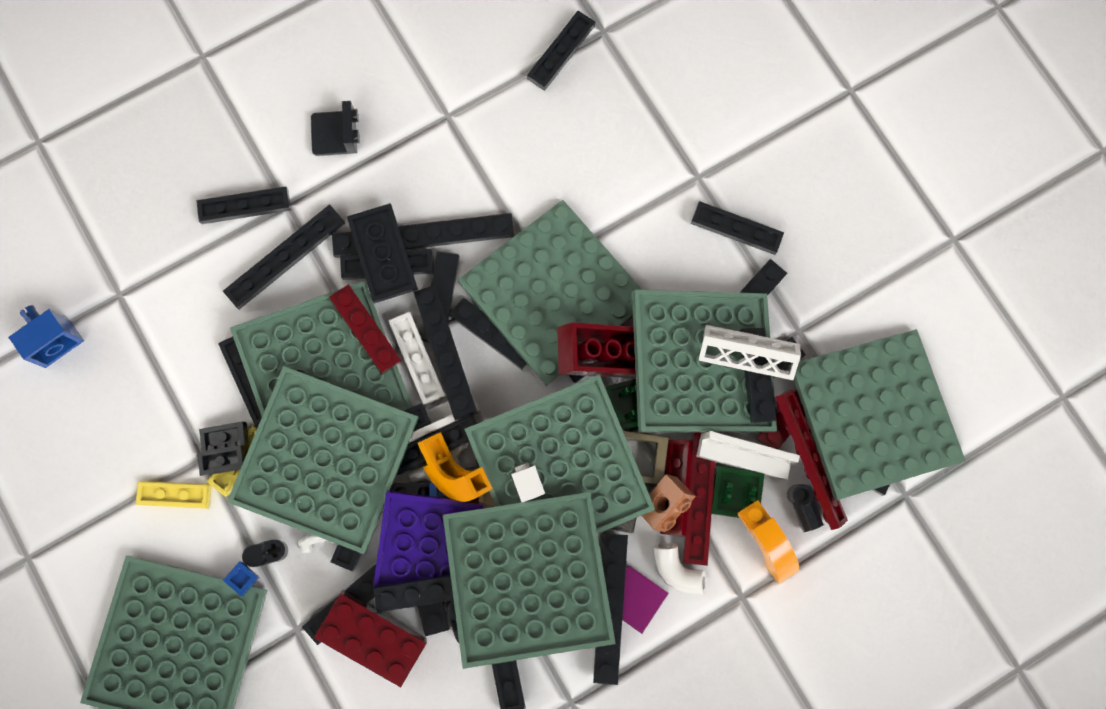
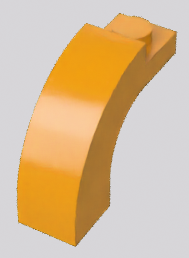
[418,432,493,502]
[738,500,799,585]

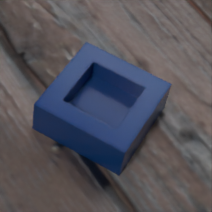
[223,561,260,596]

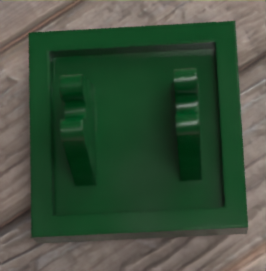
[605,379,638,431]
[712,466,765,519]

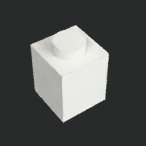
[511,463,545,502]

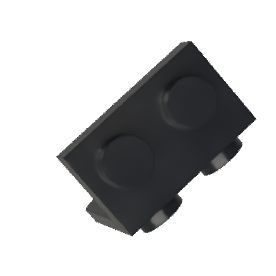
[311,101,360,156]

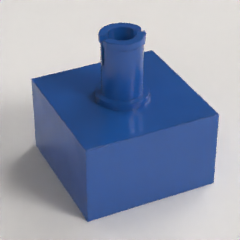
[8,305,84,368]

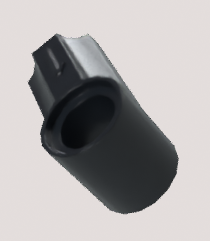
[787,484,824,532]

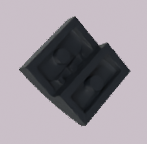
[197,421,248,476]

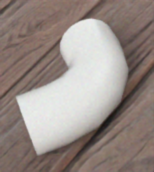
[654,543,706,595]

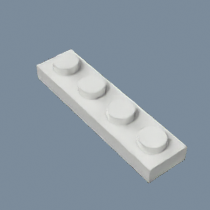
[388,312,446,406]

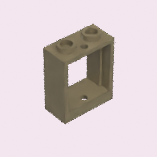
[623,431,669,486]

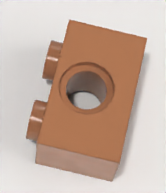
[641,474,696,532]

